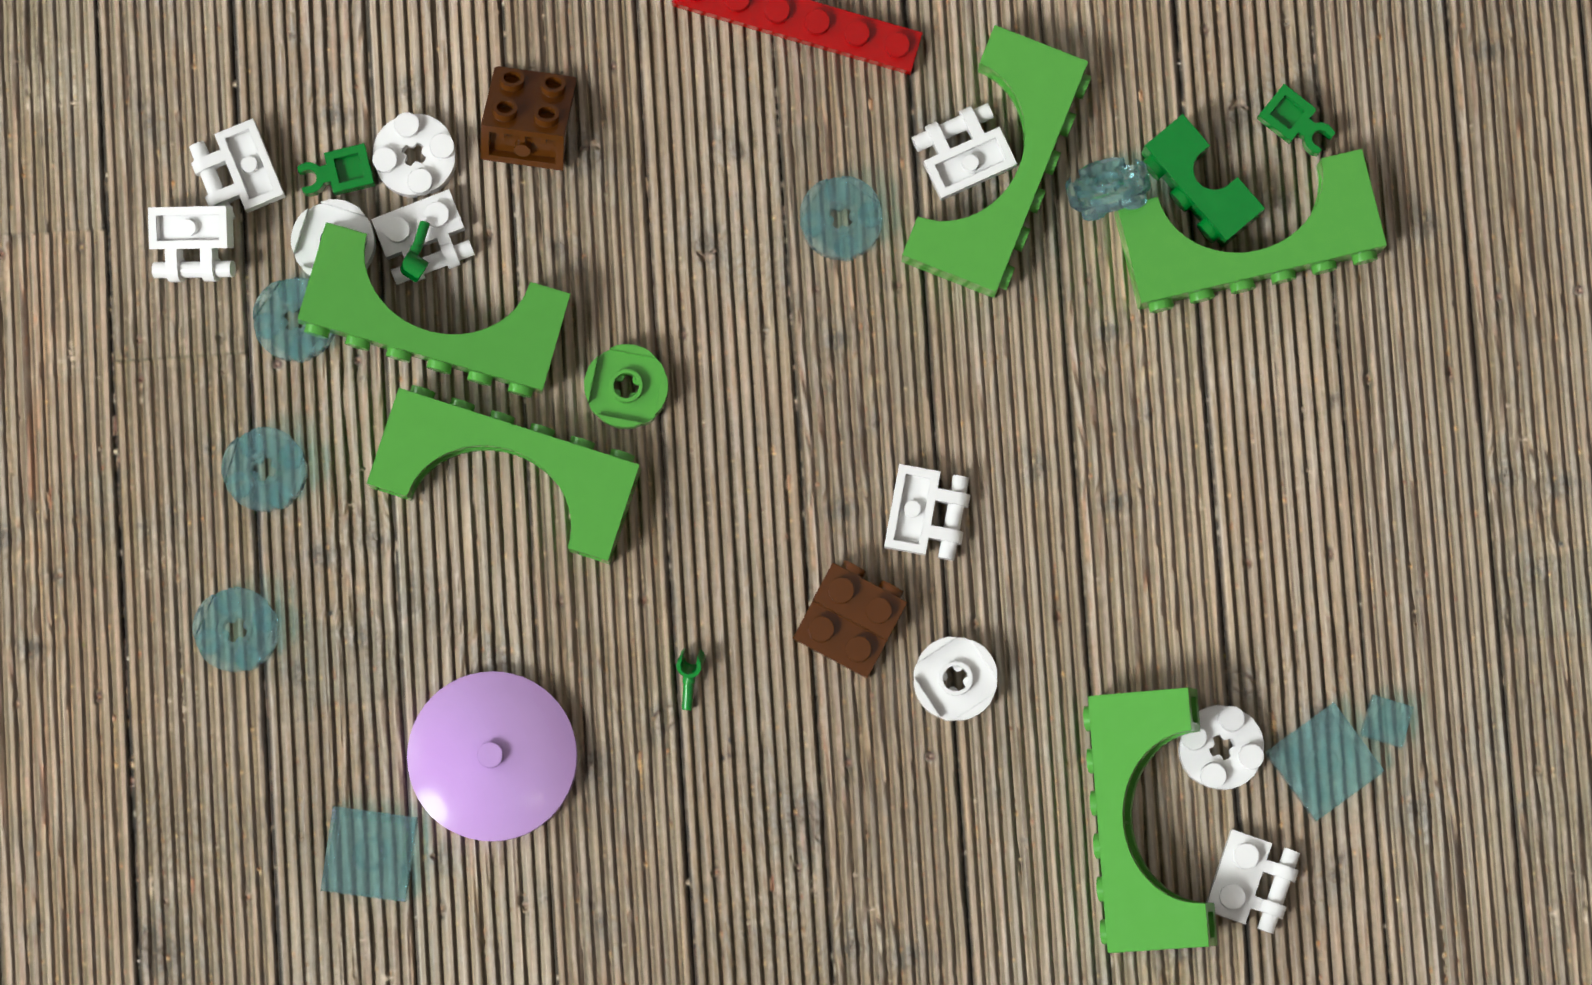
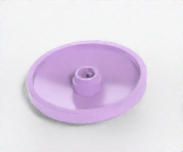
[407,671,578,842]

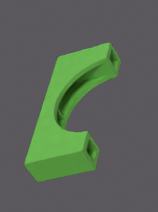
[901,25,1092,298]
[1114,149,1387,313]
[297,222,571,398]
[366,385,642,565]
[1083,687,1218,953]

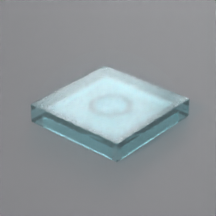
[1264,702,1384,821]
[320,806,418,902]

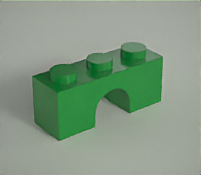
[1141,114,1265,248]

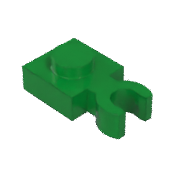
[1257,84,1335,157]
[297,143,376,197]

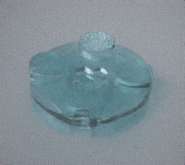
[1065,157,1151,221]
[800,176,883,262]
[253,277,335,363]
[221,427,308,512]
[192,587,279,673]

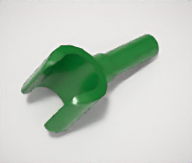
[400,221,430,282]
[676,648,705,710]

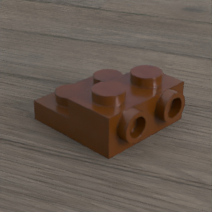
[793,560,907,679]

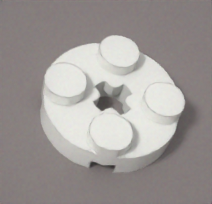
[372,112,457,198]
[291,199,376,276]
[913,637,997,721]
[1178,705,1264,790]

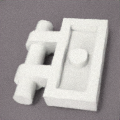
[911,103,1017,201]
[189,118,286,219]
[371,189,475,285]
[148,206,236,282]
[884,464,971,561]
[1206,829,1300,934]

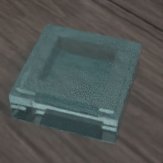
[1359,695,1414,748]

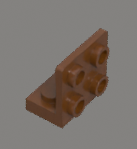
[481,66,576,171]

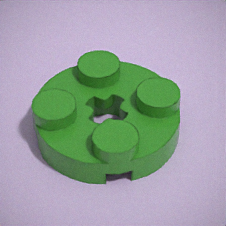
[584,344,669,429]

